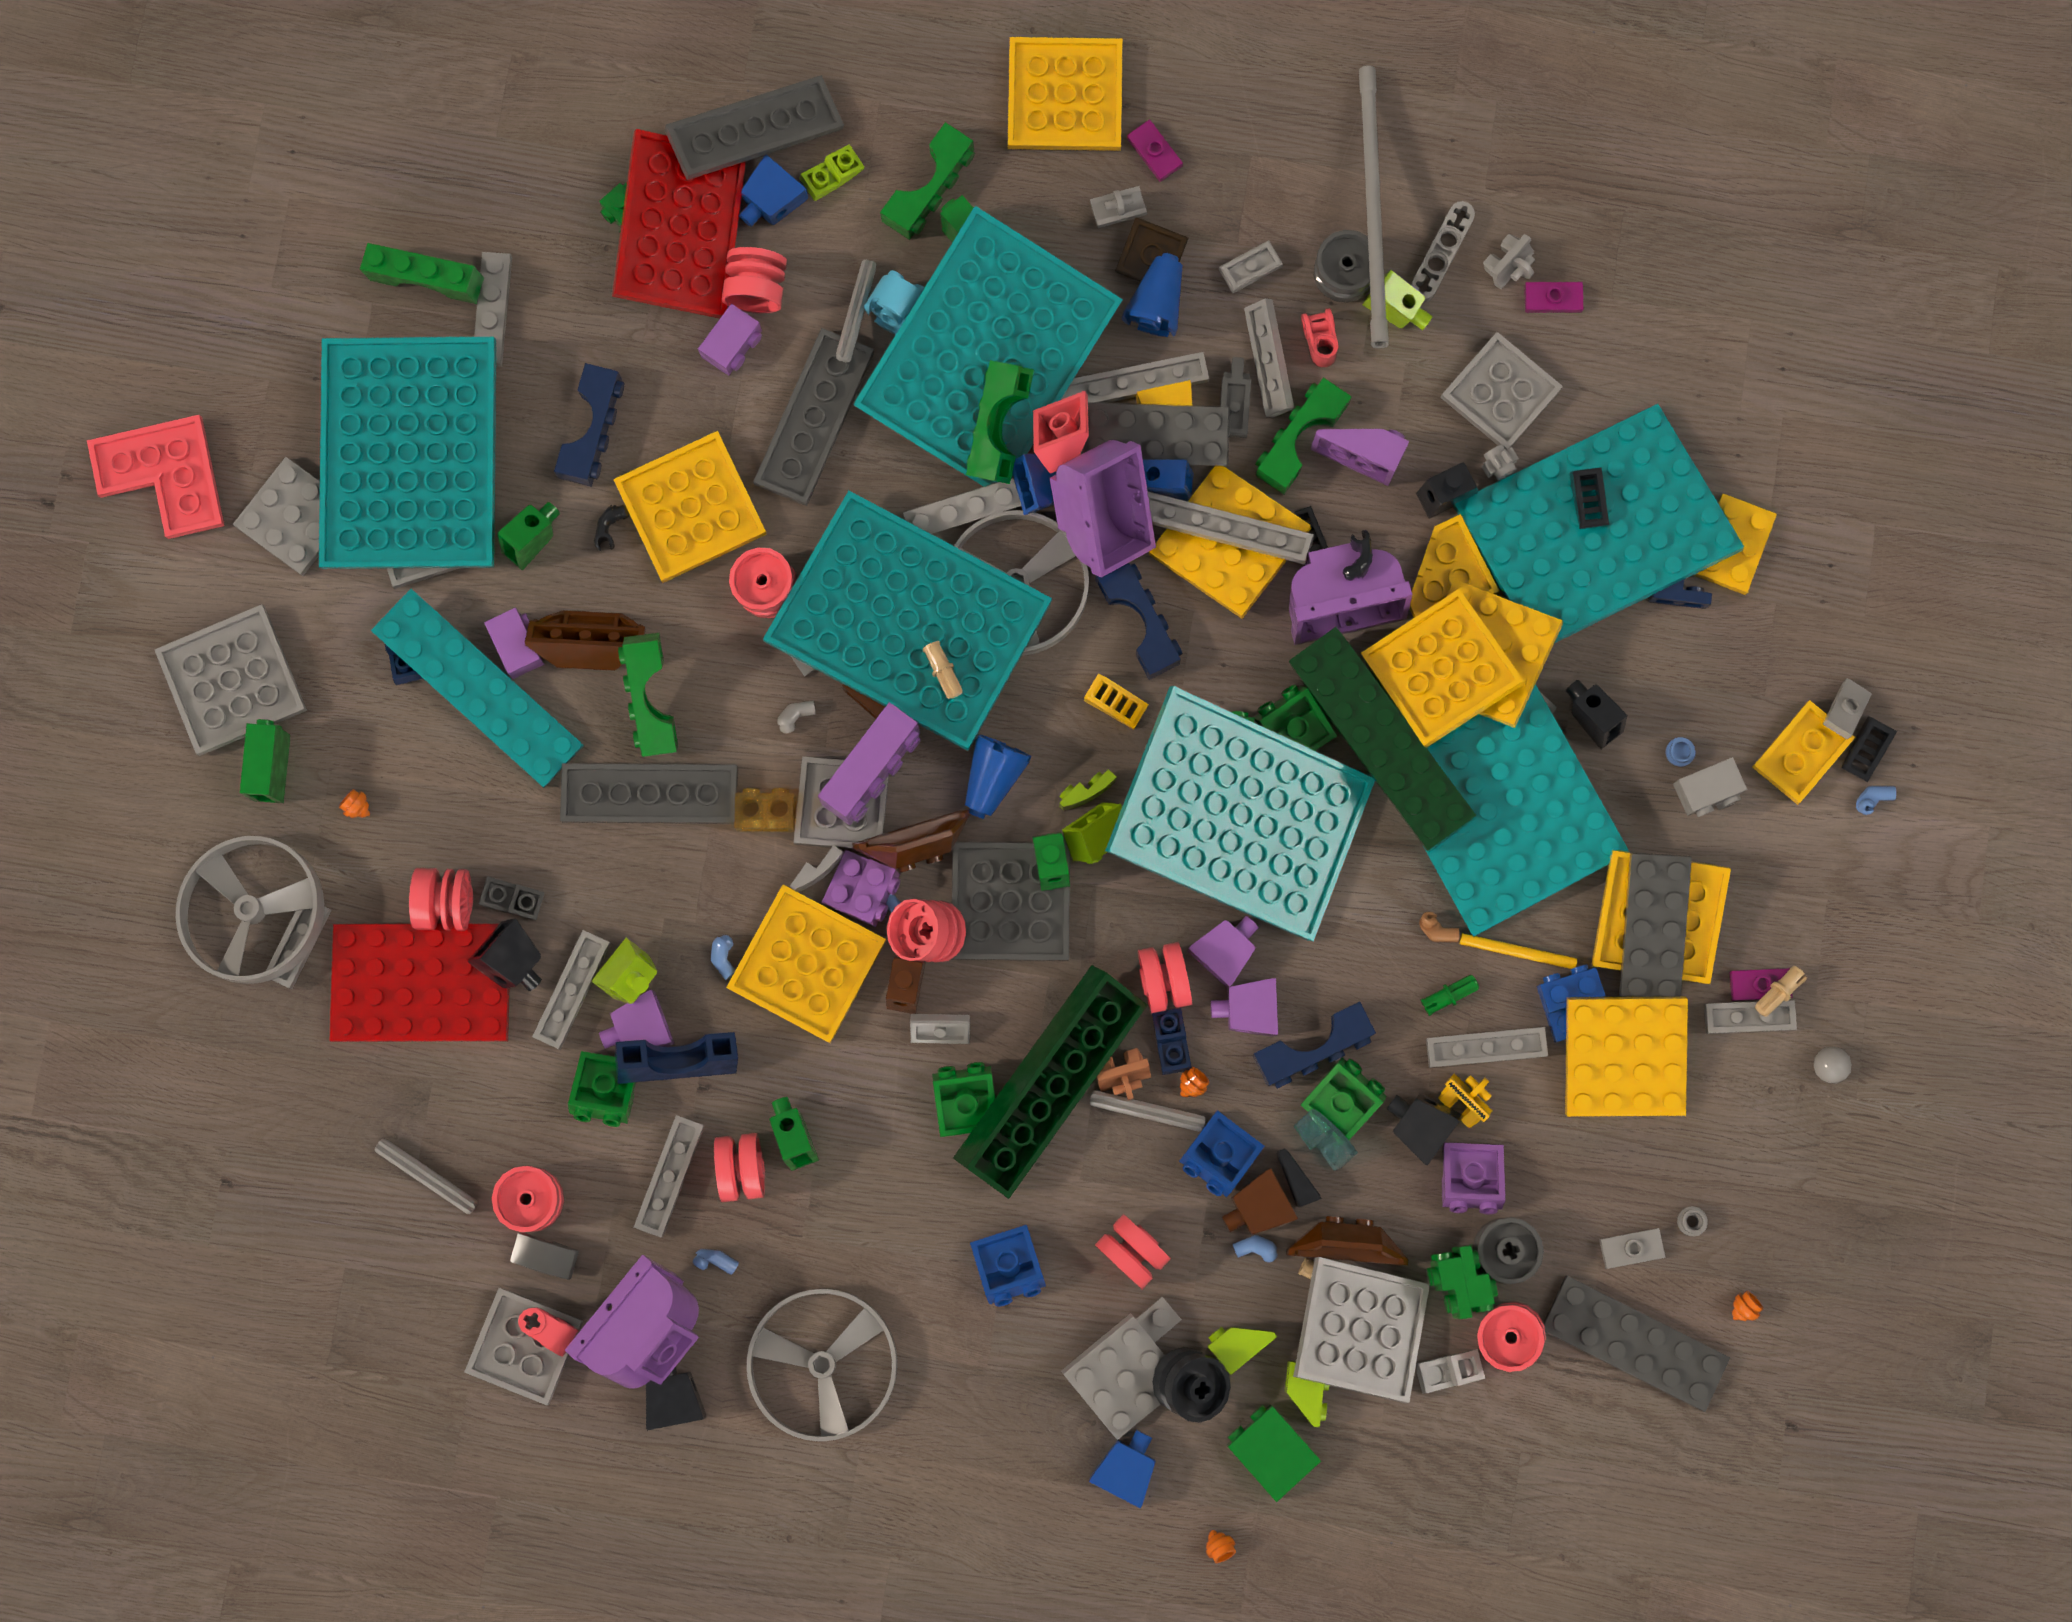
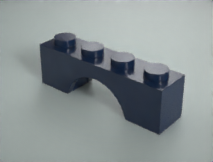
[554,363,625,487]
[1095,563,1183,680]
[1252,1002,1376,1089]
[615,1032,738,1084]

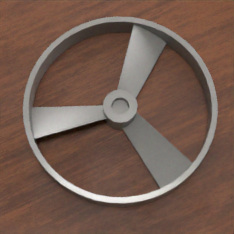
[954,510,1089,656]
[175,836,324,984]
[747,1289,898,1441]

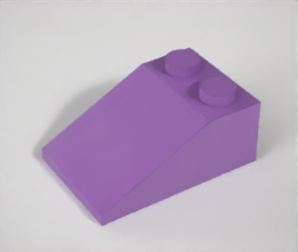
[1311,429,1409,486]

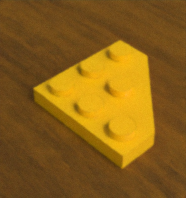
[1409,514,1499,618]

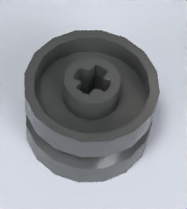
[1313,230,1370,303]
[1472,1217,1544,1284]

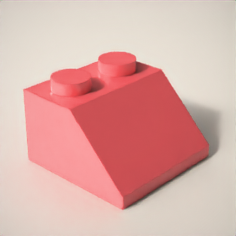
[1033,391,1089,474]

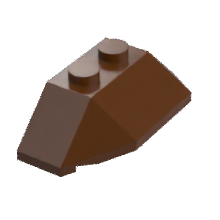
[525,610,646,671]
[852,810,970,873]
[1286,1216,1409,1266]

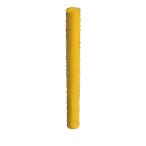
[1459,933,1577,969]

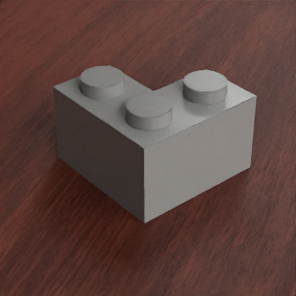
[1673,757,1748,817]

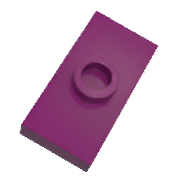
[1127,119,1183,182]
[1524,282,1584,313]
[1729,968,1793,1001]

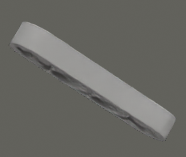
[1411,201,1475,303]

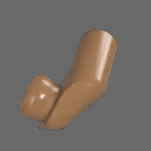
[1419,912,1459,943]

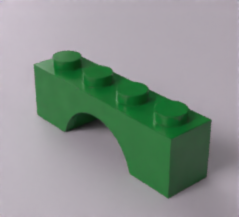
[880,122,975,240]
[360,243,484,304]
[966,360,1034,484]
[1255,377,1352,495]
[618,633,678,757]

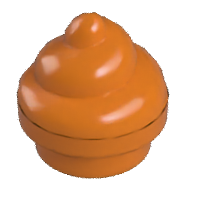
[339,789,370,818]
[1180,1067,1210,1097]
[1732,1291,1764,1321]
[1206,1530,1236,1563]

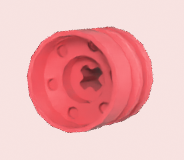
[722,247,787,313]
[409,868,473,931]
[887,899,966,962]

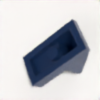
[1648,579,1712,609]

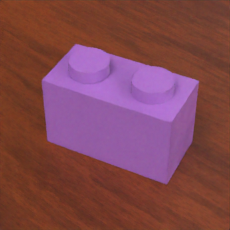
[698,303,762,376]
[484,608,544,679]

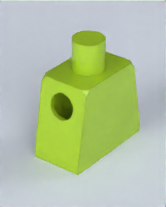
[1362,270,1433,330]
[591,937,657,1004]

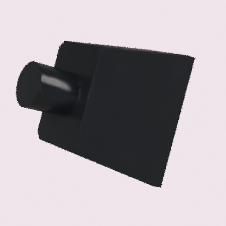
[1416,462,1478,519]
[1566,680,1627,750]
[468,918,542,991]
[1387,1094,1463,1166]
[646,1367,707,1431]

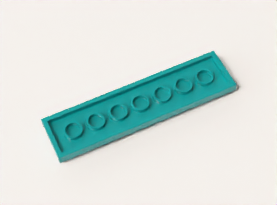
[371,589,584,788]

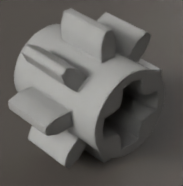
[1481,445,1519,481]

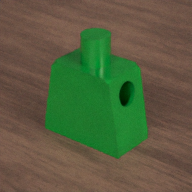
[498,502,560,571]
[1032,831,1070,891]
[769,1097,819,1171]

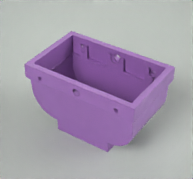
[1050,440,1156,577]
[1289,543,1412,645]
[565,1255,699,1389]

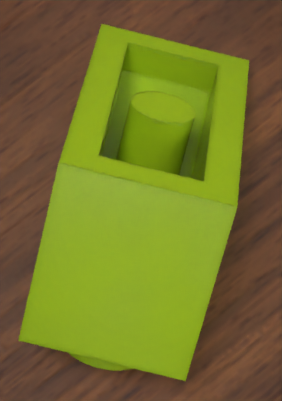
[1062,802,1122,864]
[1207,1326,1277,1375]

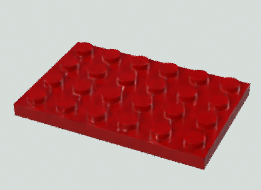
[612,129,746,319]
[330,924,509,1042]

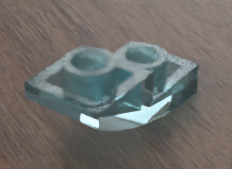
[1294,1109,1358,1171]

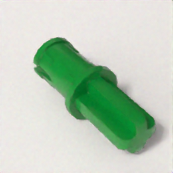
[1420,975,1479,1016]

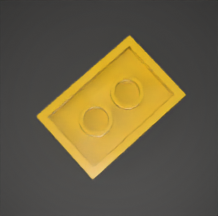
[1694,493,1777,595]
[1752,700,1855,805]

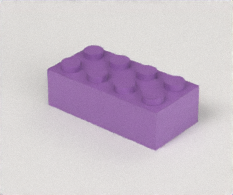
[818,702,921,826]

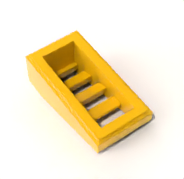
[1084,673,1149,730]

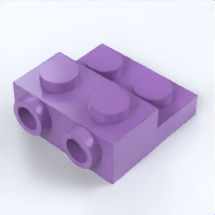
[821,850,900,927]
[1442,1142,1505,1215]

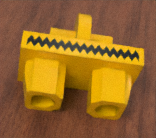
[1438,1073,1493,1128]

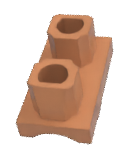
[1097,1048,1151,1100]

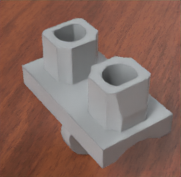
[1090,186,1147,228]
[1483,234,1535,289]

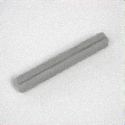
[836,259,876,363]
[1090,1090,1206,1132]
[375,1138,478,1214]

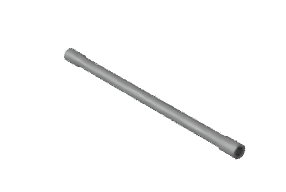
[1359,66,1389,349]

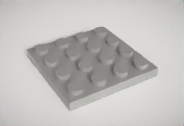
[154,604,307,756]
[1293,1257,1430,1403]

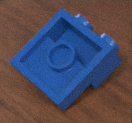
[1536,964,1606,1043]
[1179,1110,1265,1198]
[970,1225,1046,1307]

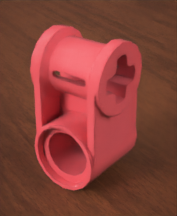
[1301,308,1338,367]
[518,1307,579,1357]

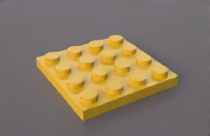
[1008,37,1123,151]
[613,431,767,583]
[1149,465,1311,619]
[1447,579,1563,728]
[1361,589,1525,748]
[1591,850,1731,984]
[726,885,886,1044]
[1565,996,1688,1117]

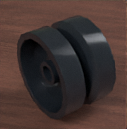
[1152,1347,1231,1423]

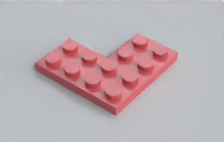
[87,415,225,539]

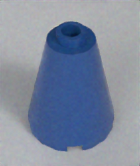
[1122,253,1183,337]
[965,734,1032,819]

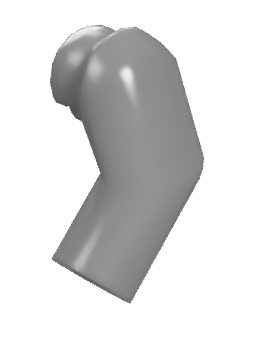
[777,700,816,734]

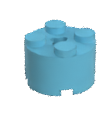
[864,270,925,335]

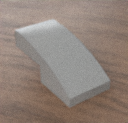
[790,845,844,892]
[1416,1349,1485,1394]

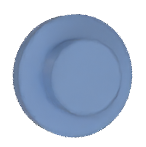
[1665,737,1696,767]

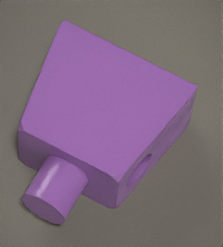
[1187,916,1259,989]
[1211,978,1278,1037]
[599,990,675,1049]

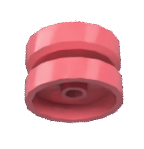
[729,547,798,618]
[1138,942,1192,1014]
[714,1133,765,1202]
[492,1166,564,1232]
[1095,1214,1171,1290]
[1477,1301,1546,1372]

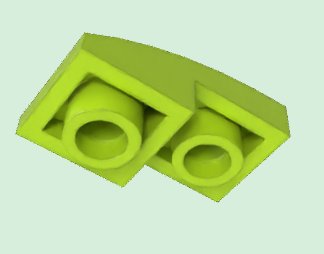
[799,144,865,201]
[1059,769,1117,811]

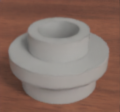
[1677,1206,1708,1237]

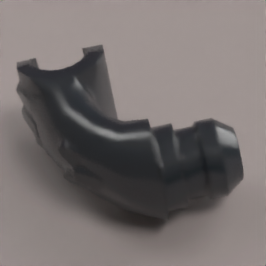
[594,504,630,552]
[1343,530,1373,581]

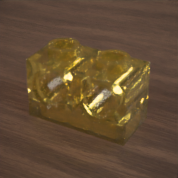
[734,788,796,832]

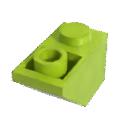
[1285,1361,1330,1427]

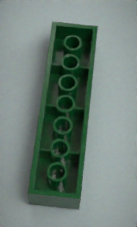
[1289,627,1476,853]
[953,965,1148,1199]

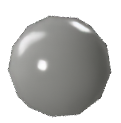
[1813,1046,1852,1084]

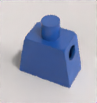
[739,154,808,227]
[1012,454,1057,515]
[1143,460,1194,501]
[1089,1430,1155,1509]

